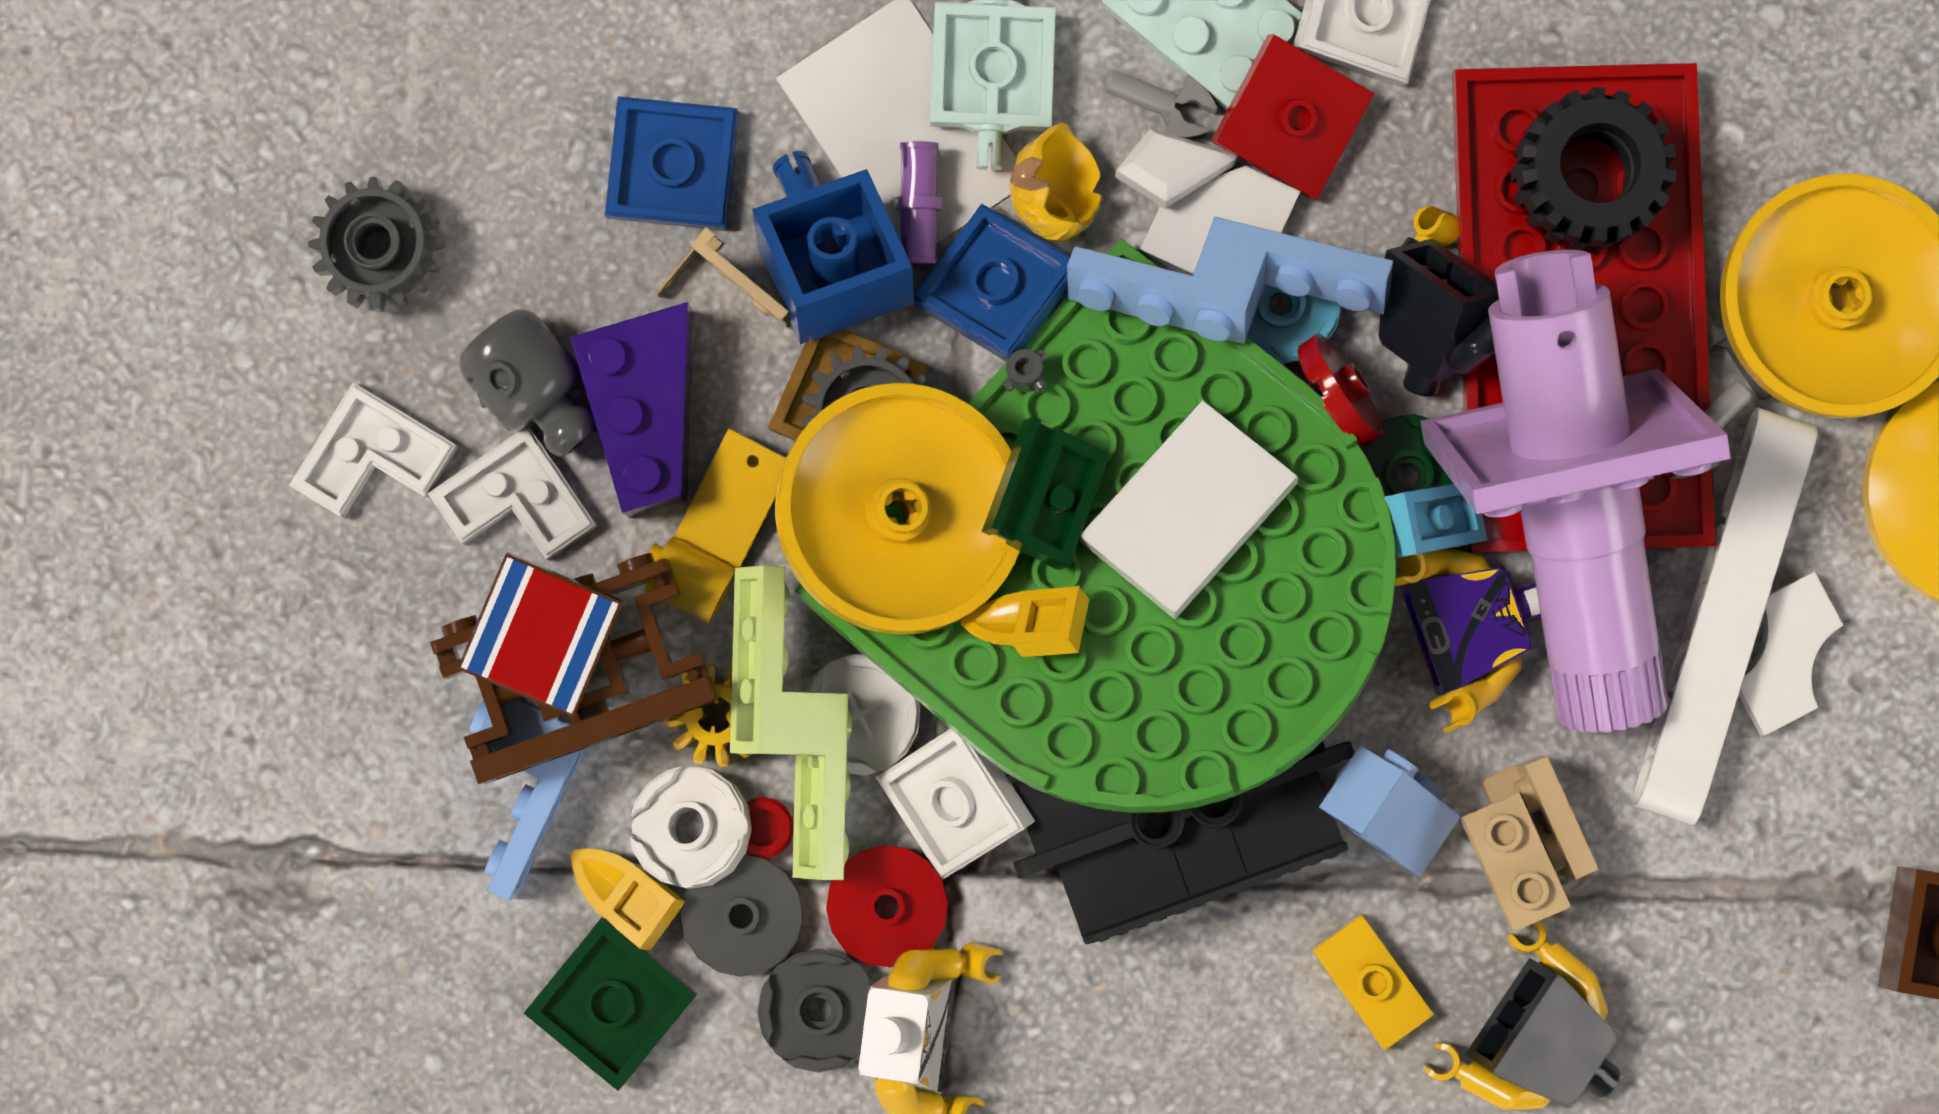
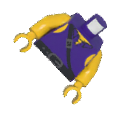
[1395,548,1541,733]

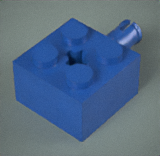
[752,151,914,345]

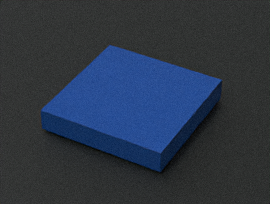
[605,96,739,231]
[914,204,1070,362]

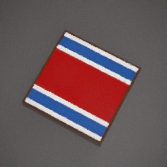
[457,552,624,718]

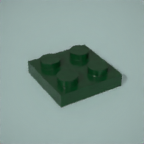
[523,917,698,1091]

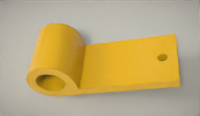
[644,428,786,625]

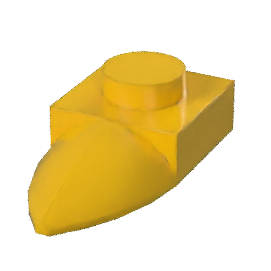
[961,586,1090,657]
[570,848,686,951]

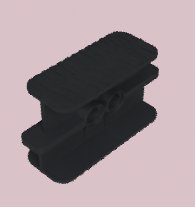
[1007,741,1355,945]

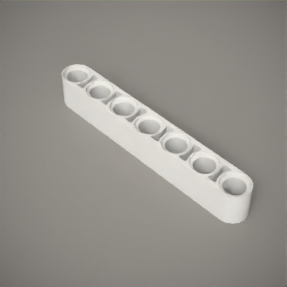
[1633,407,1817,826]

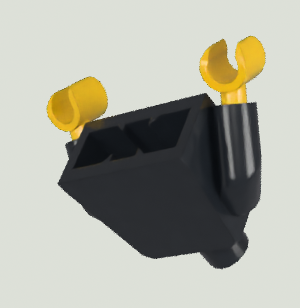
[1378,205,1499,396]

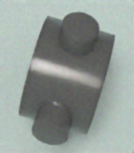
[1002,349,1048,392]

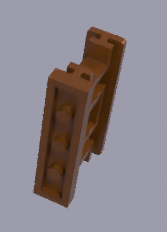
[429,553,719,784]

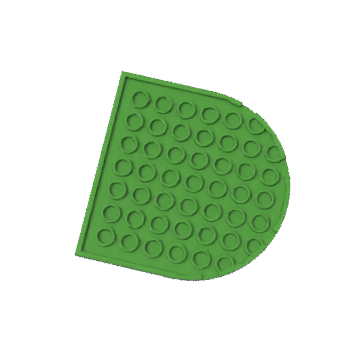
[795,238,1396,813]

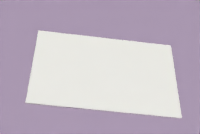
[776,0,1017,243]

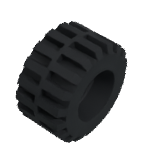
[1511,87,1677,251]

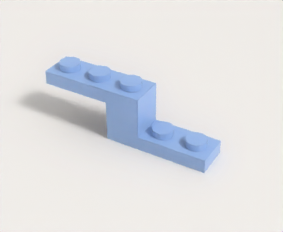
[1067,216,1393,344]
[470,697,586,901]

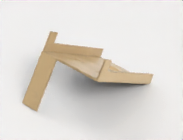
[655,227,791,327]

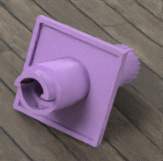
[1420,250,1731,733]

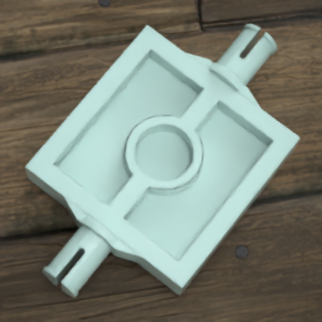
[930,0,1056,170]

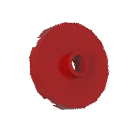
[1297,333,1385,446]
[826,844,948,968]

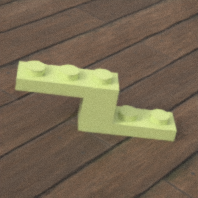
[730,566,852,880]

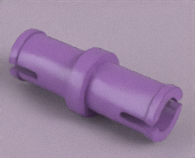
[895,141,943,266]

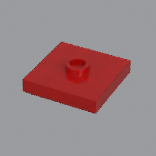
[1210,34,1375,200]

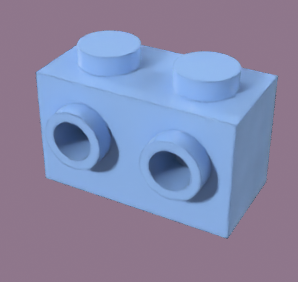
[1319,745,1461,877]

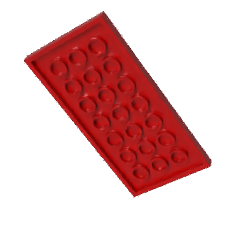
[1452,63,1716,554]

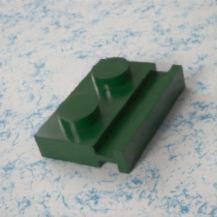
[981,416,1110,570]

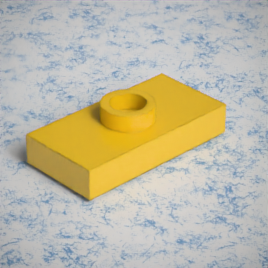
[1310,914,1434,1051]

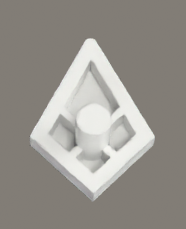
[1115,129,1236,209]

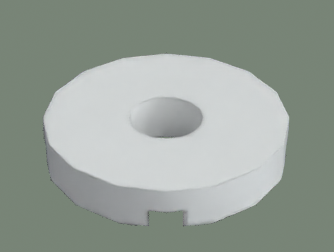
[630,767,752,889]

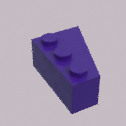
[570,302,694,518]

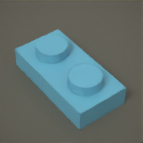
[1384,484,1487,558]

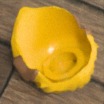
[1009,122,1104,242]

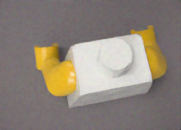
[859,941,1003,1114]

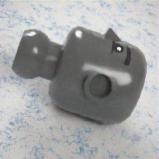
[459,309,597,458]

